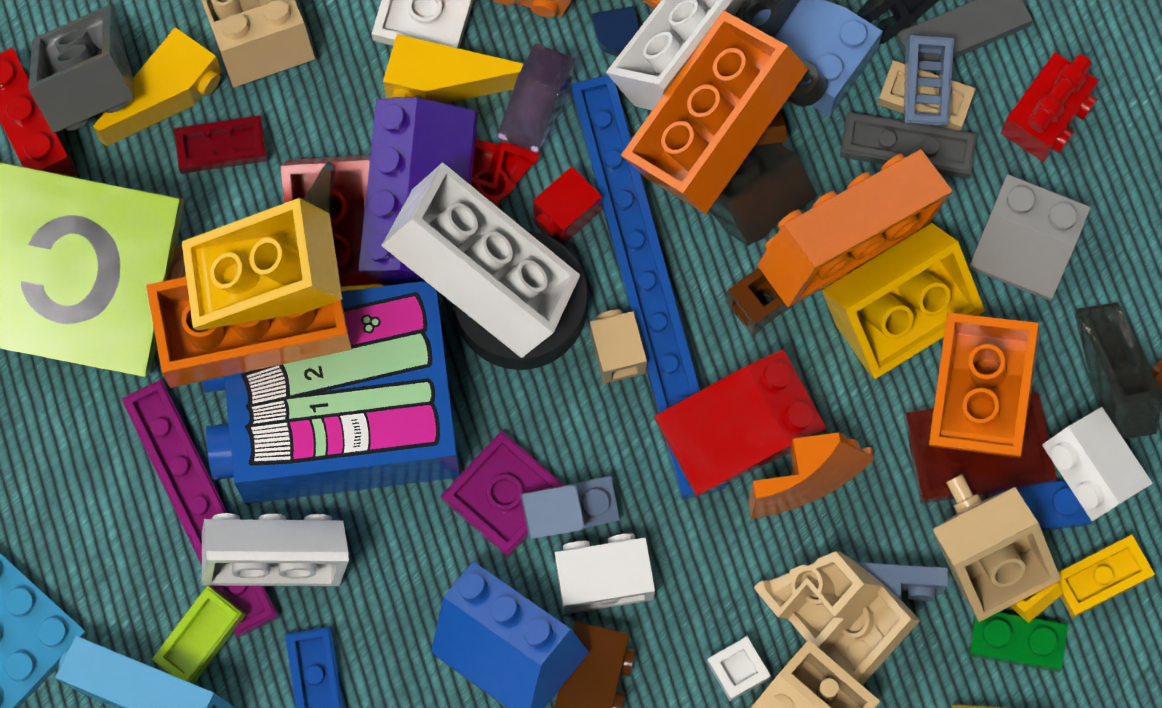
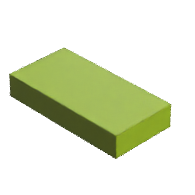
[152,585,246,684]

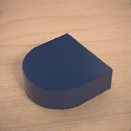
[592,6,639,55]

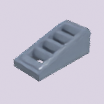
[904,35,954,127]

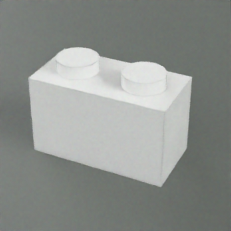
[1042,407,1153,521]
[555,534,655,615]

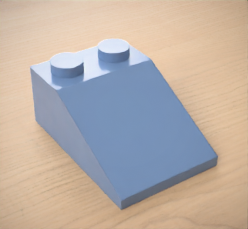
[752,0,883,117]

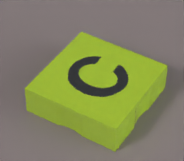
[0,163,185,377]

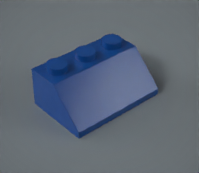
[431,561,589,708]

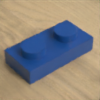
[992,481,1092,531]

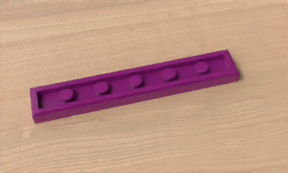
[121,379,279,638]

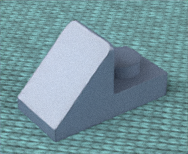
[520,476,620,539]
[856,562,948,601]

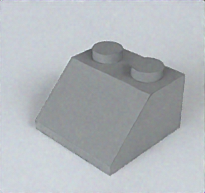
[969,174,1091,301]

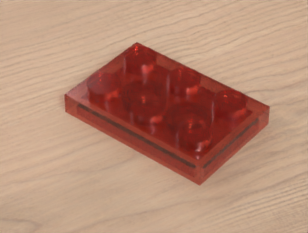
[904,393,1057,504]

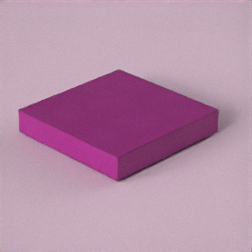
[441,431,564,558]

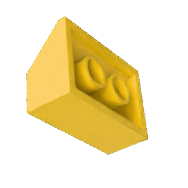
[821,223,985,379]

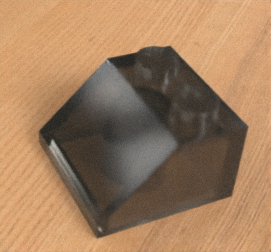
[709,143,818,246]

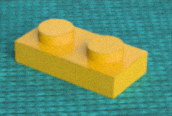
[1058,535,1155,619]

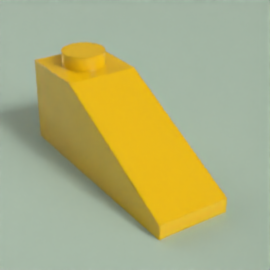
[93,27,222,146]
[383,34,524,104]

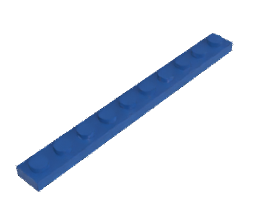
[570,75,726,500]

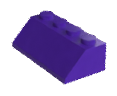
[358,98,478,285]

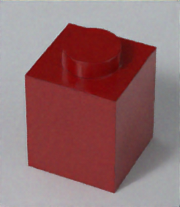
[533,166,602,245]

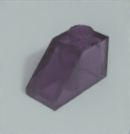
[497,43,576,153]

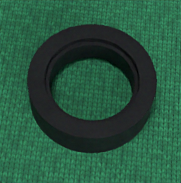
[453,231,587,370]

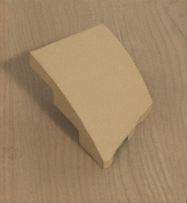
[754,551,920,685]

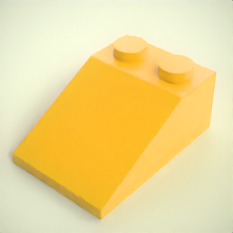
[182,198,342,330]

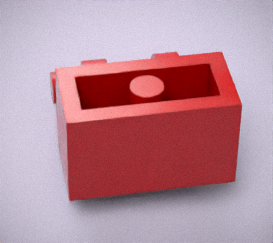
[1000,52,1099,162]

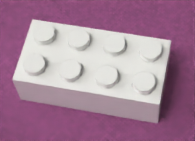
[381,162,580,358]

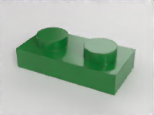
[968,612,1068,672]

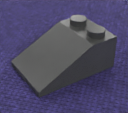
[28,4,134,133]

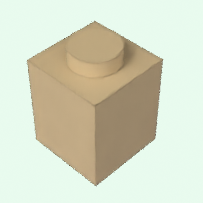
[590,310,647,384]

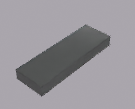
[896,0,1033,71]
[840,112,977,179]

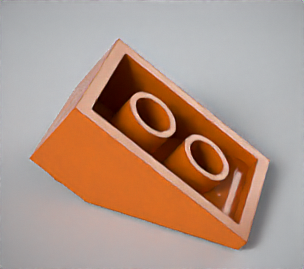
[929,312,1039,458]

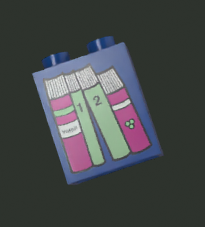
[202,281,460,504]

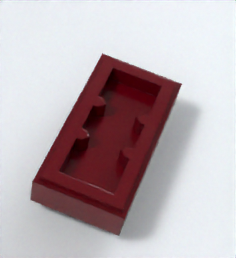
[174,115,267,174]

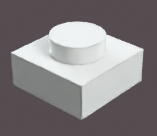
[707,636,771,701]

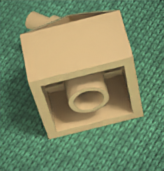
[932,474,1061,622]

